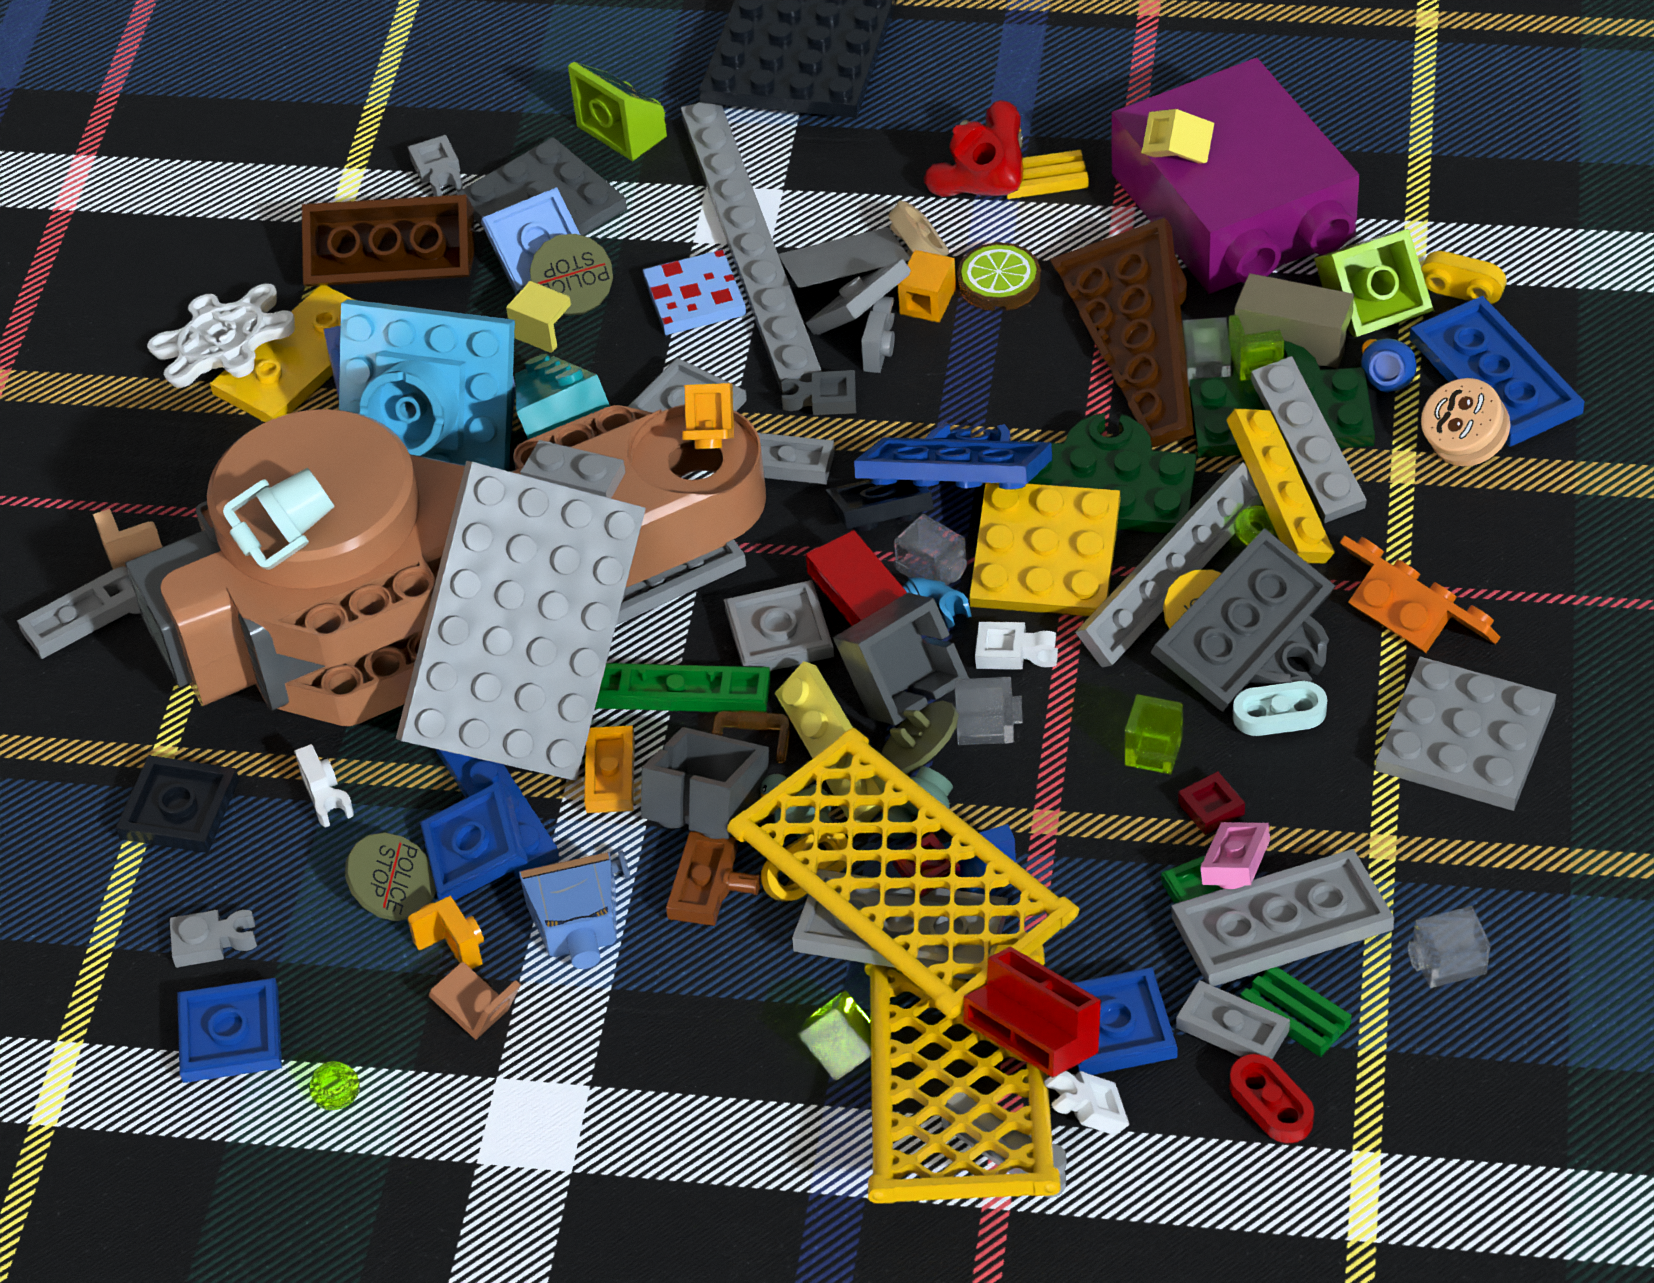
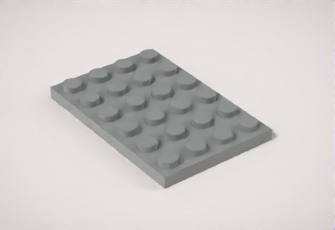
[396,461,646,781]

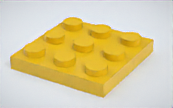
[969,483,1120,616]

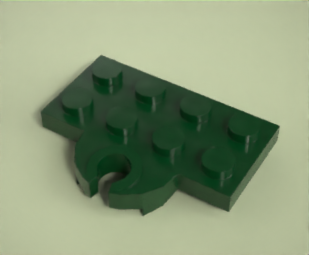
[1189,340,1375,458]
[1020,413,1196,533]

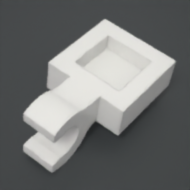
[975,622,1058,669]
[295,744,354,827]

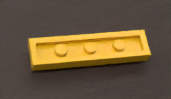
[1226,409,1335,564]

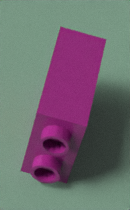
[1112,57,1359,294]

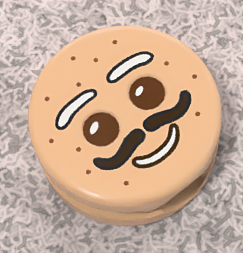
[1421,378,1510,466]

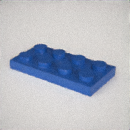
[1409,295,1585,447]

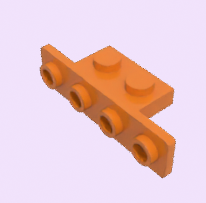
[1339,535,1501,653]

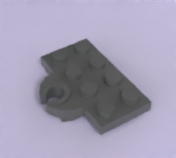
[1151,528,1335,712]

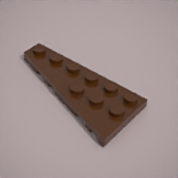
[1050,217,1194,448]

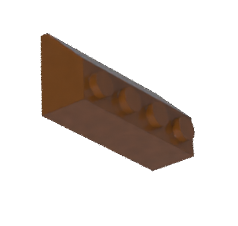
[302,194,475,287]

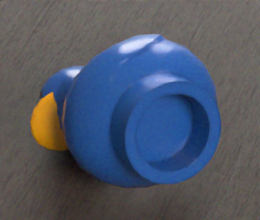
[1361,338,1417,393]

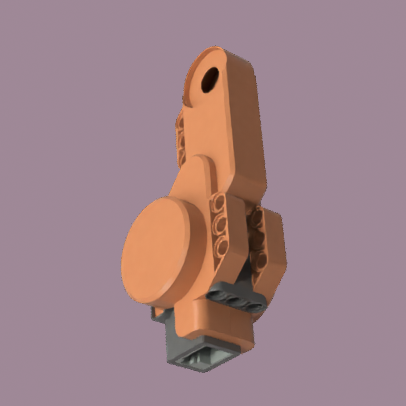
[125,404,766,726]

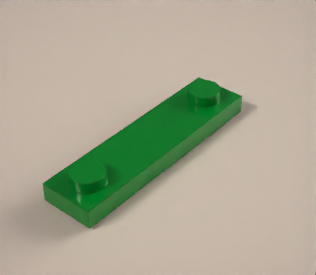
[595,663,771,713]

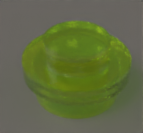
[309,1061,360,1110]

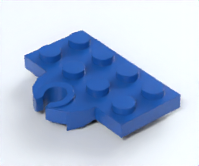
[854,423,1052,489]

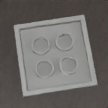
[1375,656,1556,811]

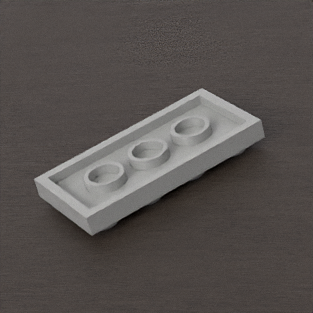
[1171,849,1394,986]
[792,869,1008,980]

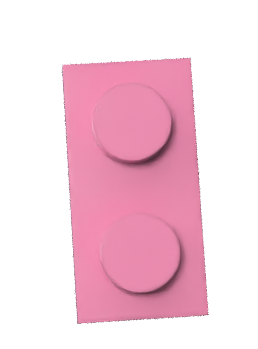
[1200,822,1270,889]

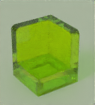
[1228,315,1284,381]
[1125,694,1183,774]
[798,990,871,1080]

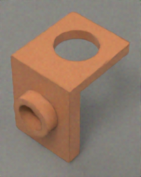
[429,962,521,1040]

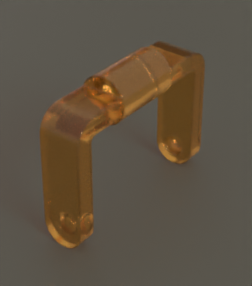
[712,710,790,763]

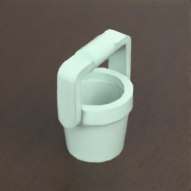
[223,468,335,570]

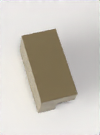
[1233,273,1354,369]

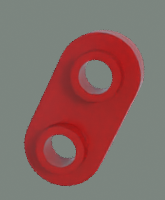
[1230,1054,1314,1143]

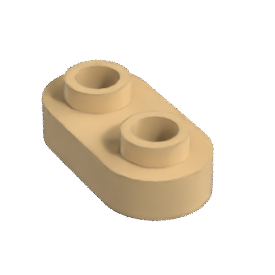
[888,201,949,257]

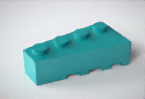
[515,354,610,440]

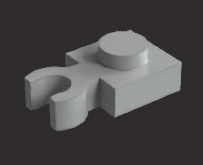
[408,135,463,196]
[862,296,895,373]
[170,910,257,968]

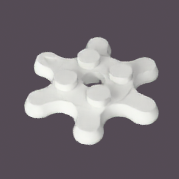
[147,284,295,388]

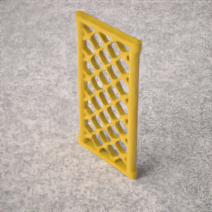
[727,728,1080,1019]
[865,945,1061,1203]

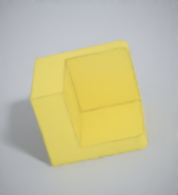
[1142,109,1214,164]
[506,281,571,353]

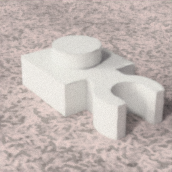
[1044,1071,1129,1136]

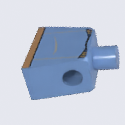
[519,852,617,969]

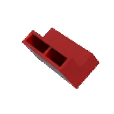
[806,530,907,626]
[963,946,1101,1078]

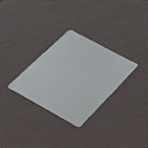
[778,227,910,288]

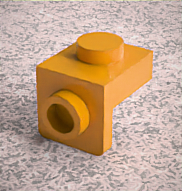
[682,383,734,449]
[408,895,484,969]

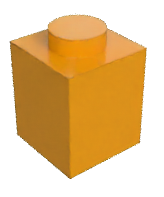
[898,250,956,322]

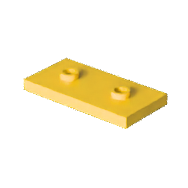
[210,285,354,422]

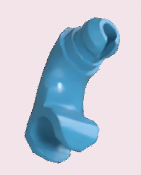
[902,577,972,628]

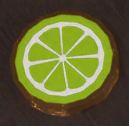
[957,242,1041,311]

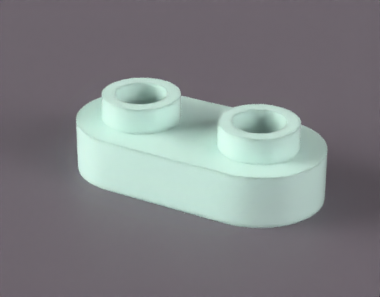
[1233,681,1327,736]

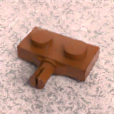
[666,831,761,926]

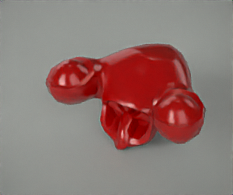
[924,100,1024,197]

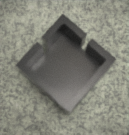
[833,593,970,725]
[641,727,769,839]

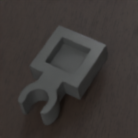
[782,370,856,415]

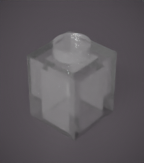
[1182,317,1231,382]
[894,514,967,586]
[955,677,1023,745]
[1408,906,1490,988]

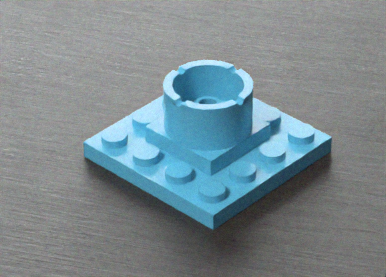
[339,299,515,472]

